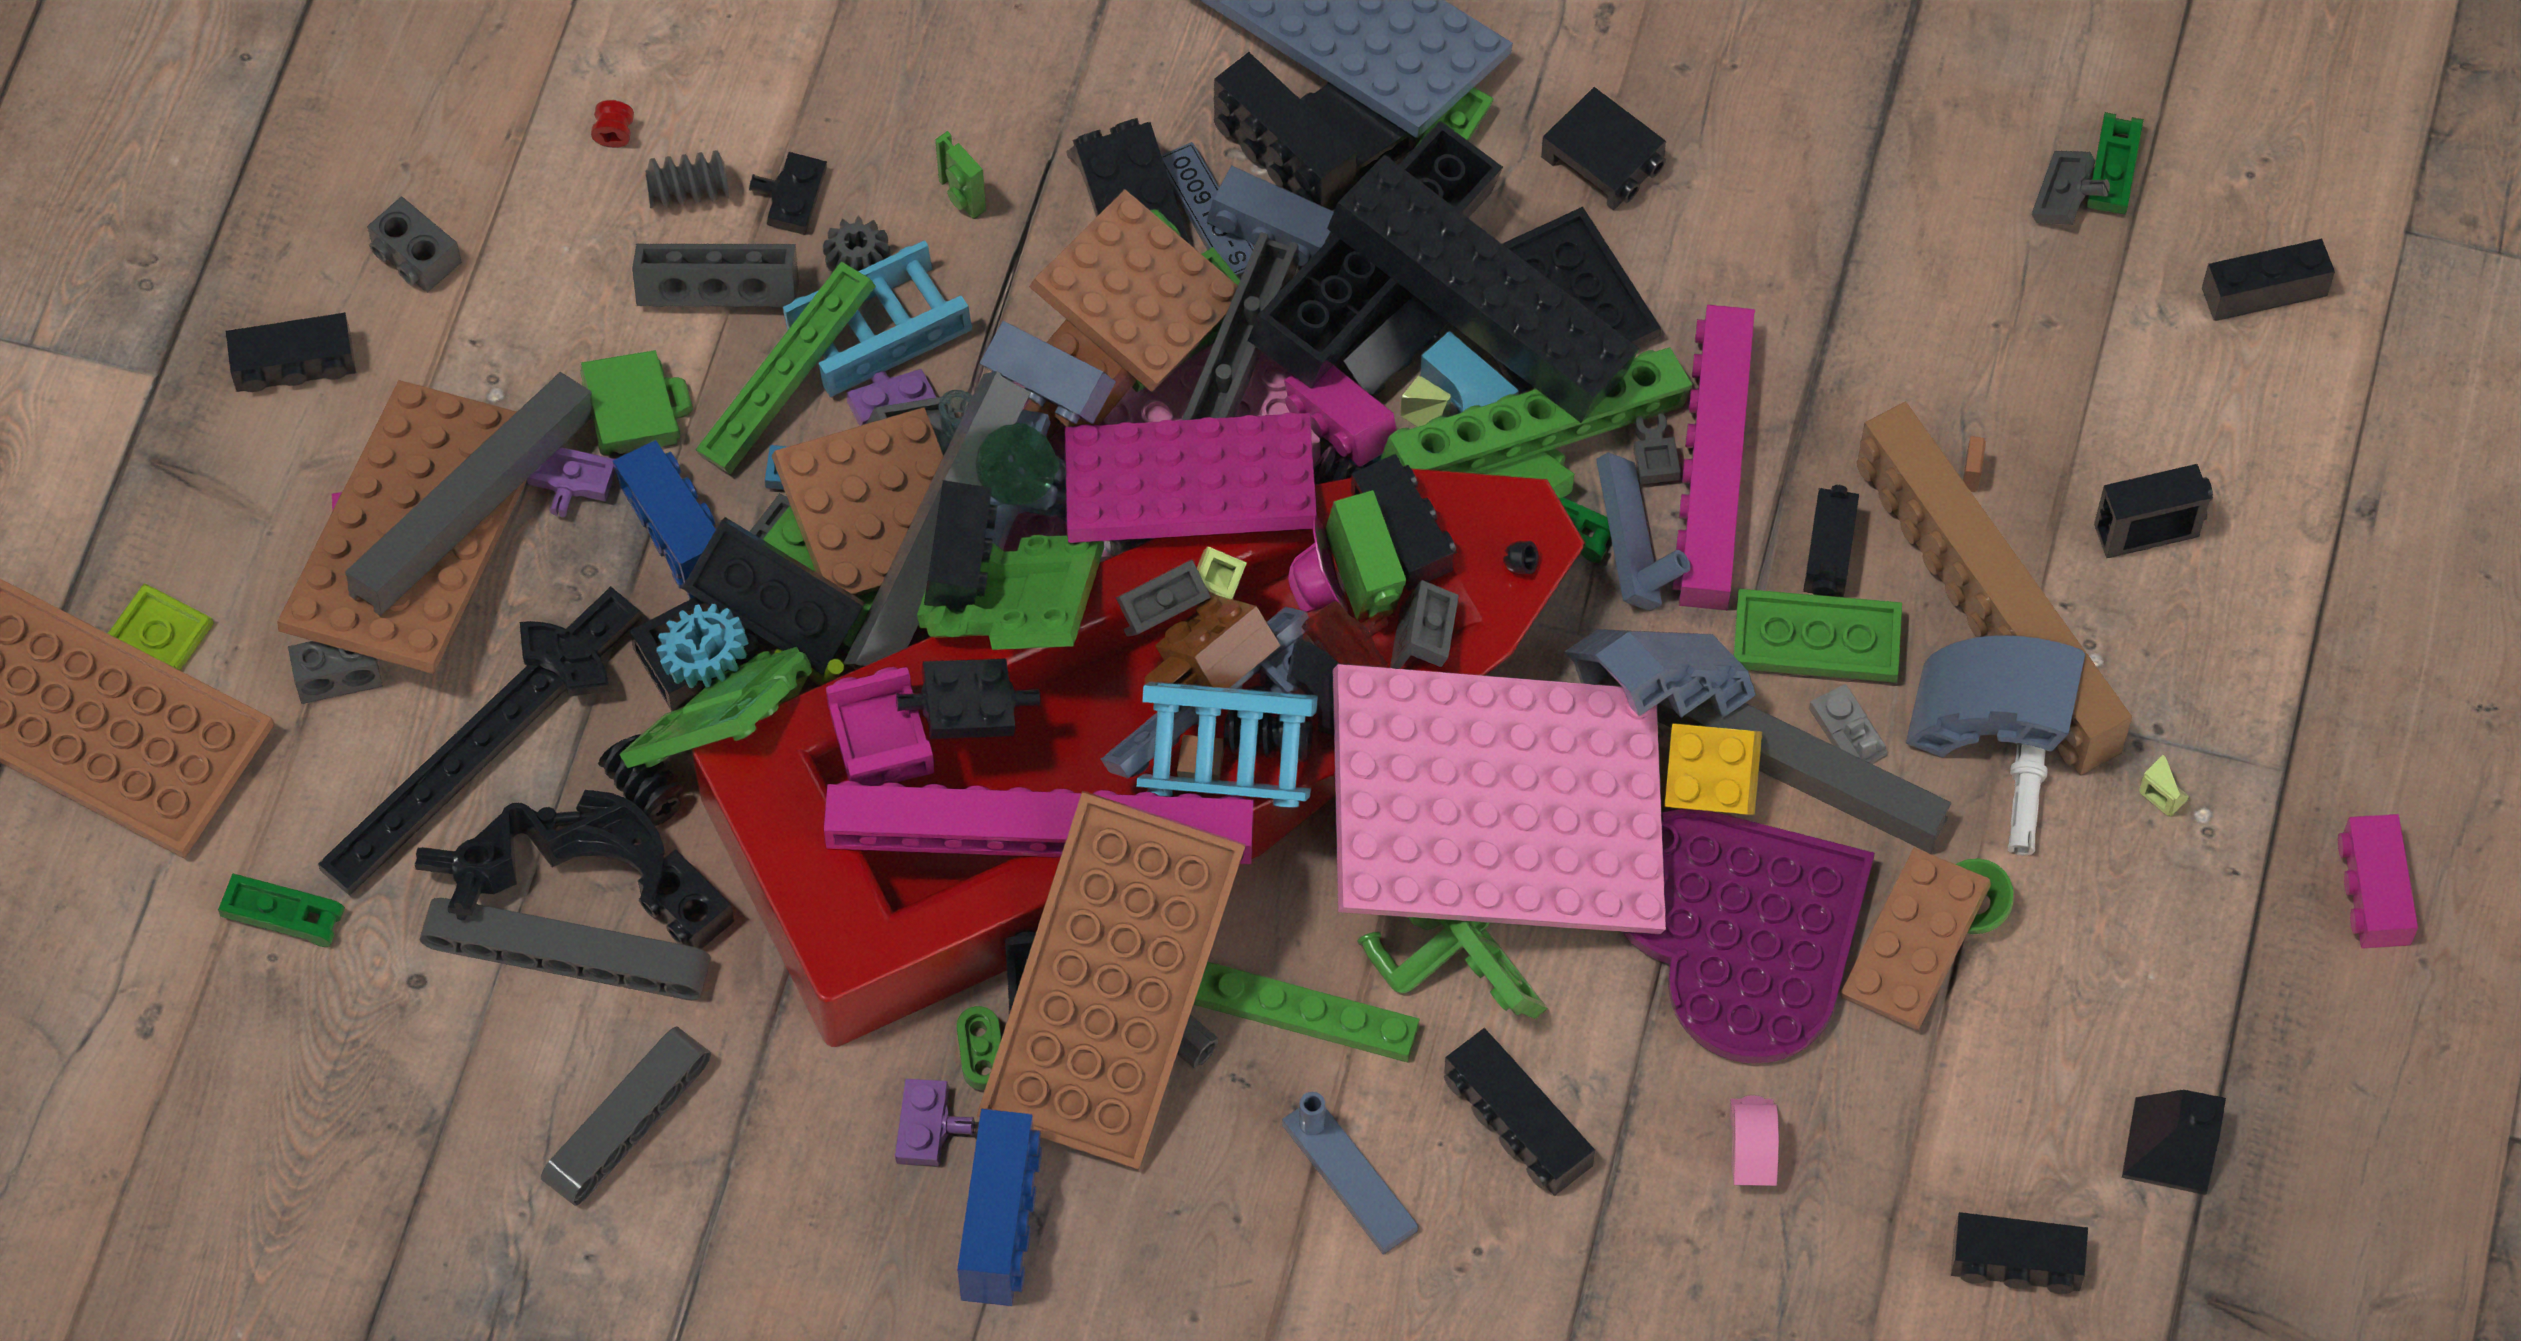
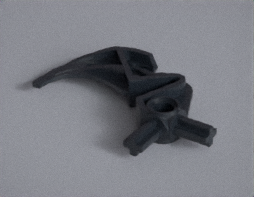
[415,790,665,920]

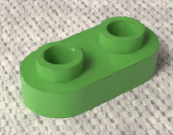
[957,1006,1001,1090]

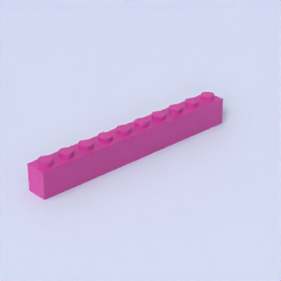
[824,781,1253,864]

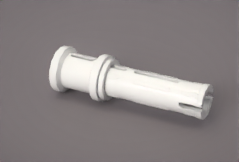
[2008,743,2048,856]

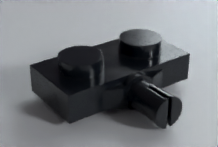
[749,152,827,235]

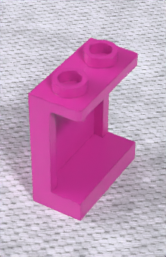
[826,667,934,786]

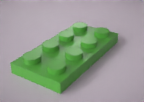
[1733,589,1902,683]

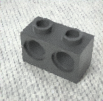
[367,196,462,293]
[288,641,383,704]

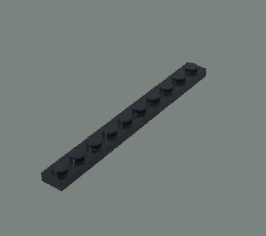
[318,586,642,896]

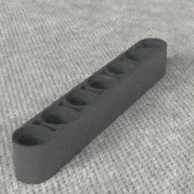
[419,898,711,1000]

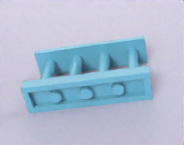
[783,240,972,397]
[1136,682,1318,807]

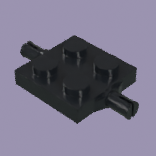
[896,659,1040,739]

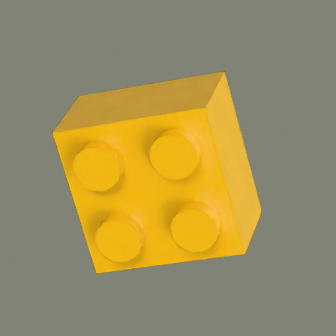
[1665,724,1762,815]

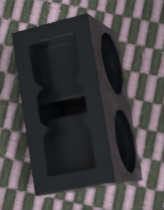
[638,849,734,949]

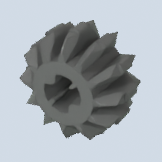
[823,215,891,271]

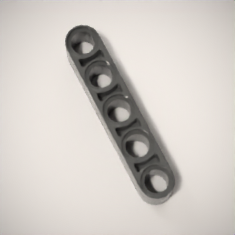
[541,1027,711,1206]

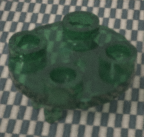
[975,423,1059,506]

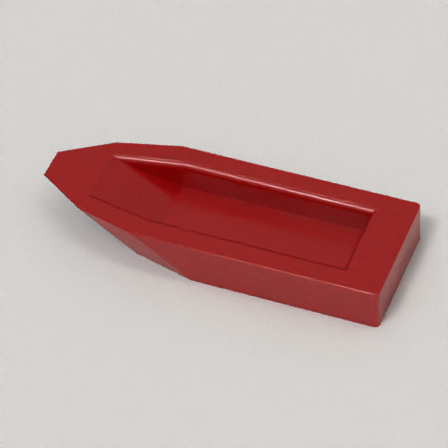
[692,468,1586,1047]

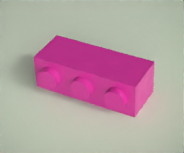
[1284,365,1397,467]
[2338,814,2418,948]

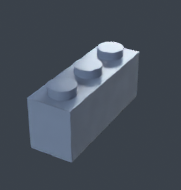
[1207,165,1334,266]
[980,321,1116,424]

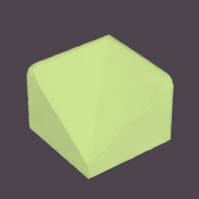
[1400,376,1451,427]
[1197,547,1247,599]
[2139,755,2189,817]

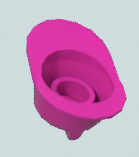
[1288,518,1348,613]

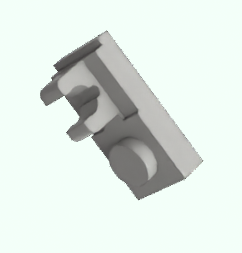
[1809,684,1888,764]

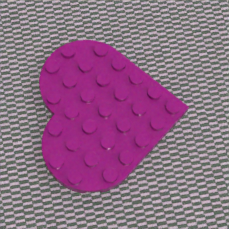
[1622,809,1875,1063]

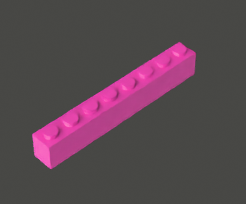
[1672,305,1755,611]

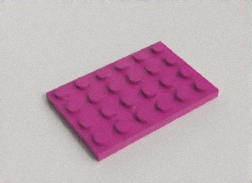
[1065,413,1317,543]

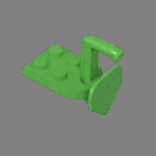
[1357,917,1548,1019]

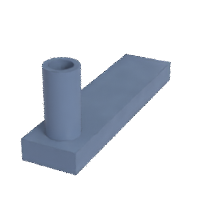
[1596,452,1690,611]
[1282,1092,1418,1254]

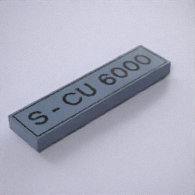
[1161,142,1254,280]

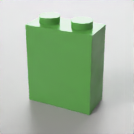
[1325,490,1406,621]

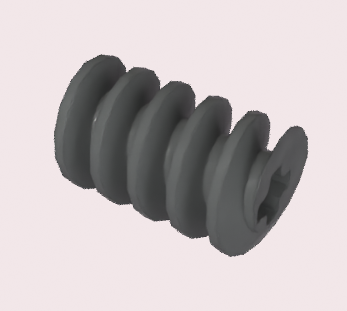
[645,150,729,209]

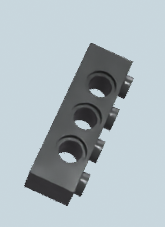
[632,244,799,308]

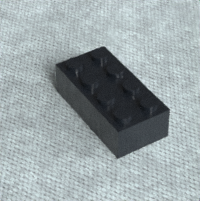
[1214,52,1357,211]

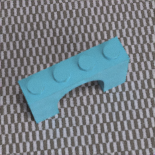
[1348,331,1519,468]

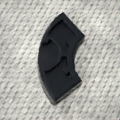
[520,621,610,696]
[1286,638,1339,735]

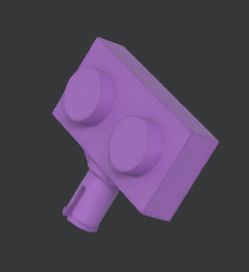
[847,369,936,426]
[527,447,616,517]
[895,1079,975,1166]

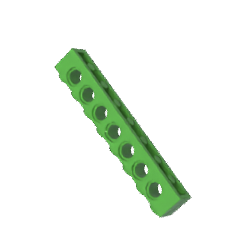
[1381,347,1692,473]

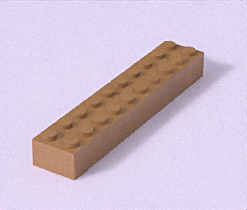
[1857,401,2132,776]

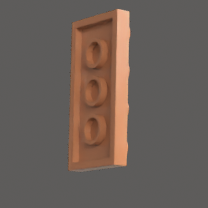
[1841,847,1991,1030]

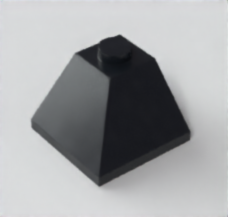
[2121,1089,2226,1195]

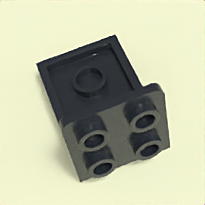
[1066,118,1189,243]

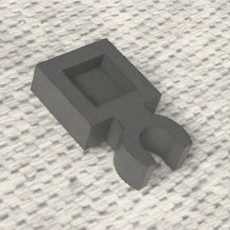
[1633,413,1681,484]

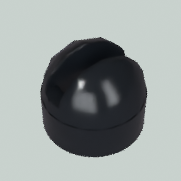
[1503,541,1539,574]

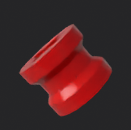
[591,100,634,148]

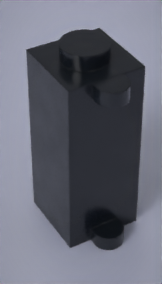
[1803,485,1859,597]

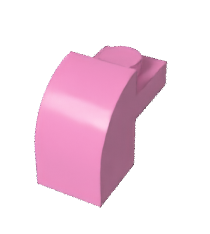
[1730,1095,1779,1186]

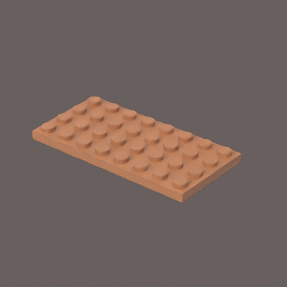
[277,380,527,674]
[0,579,275,859]
[977,791,1246,1169]

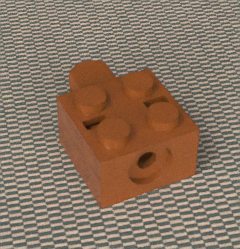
[1022,319,1137,447]
[1145,595,1281,688]

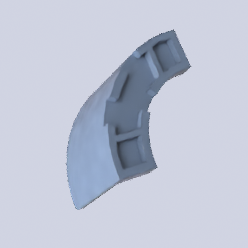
[1906,635,2085,758]

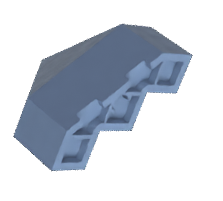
[1565,629,1756,718]

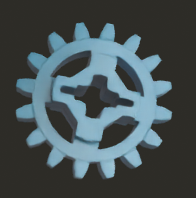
[656,604,749,688]

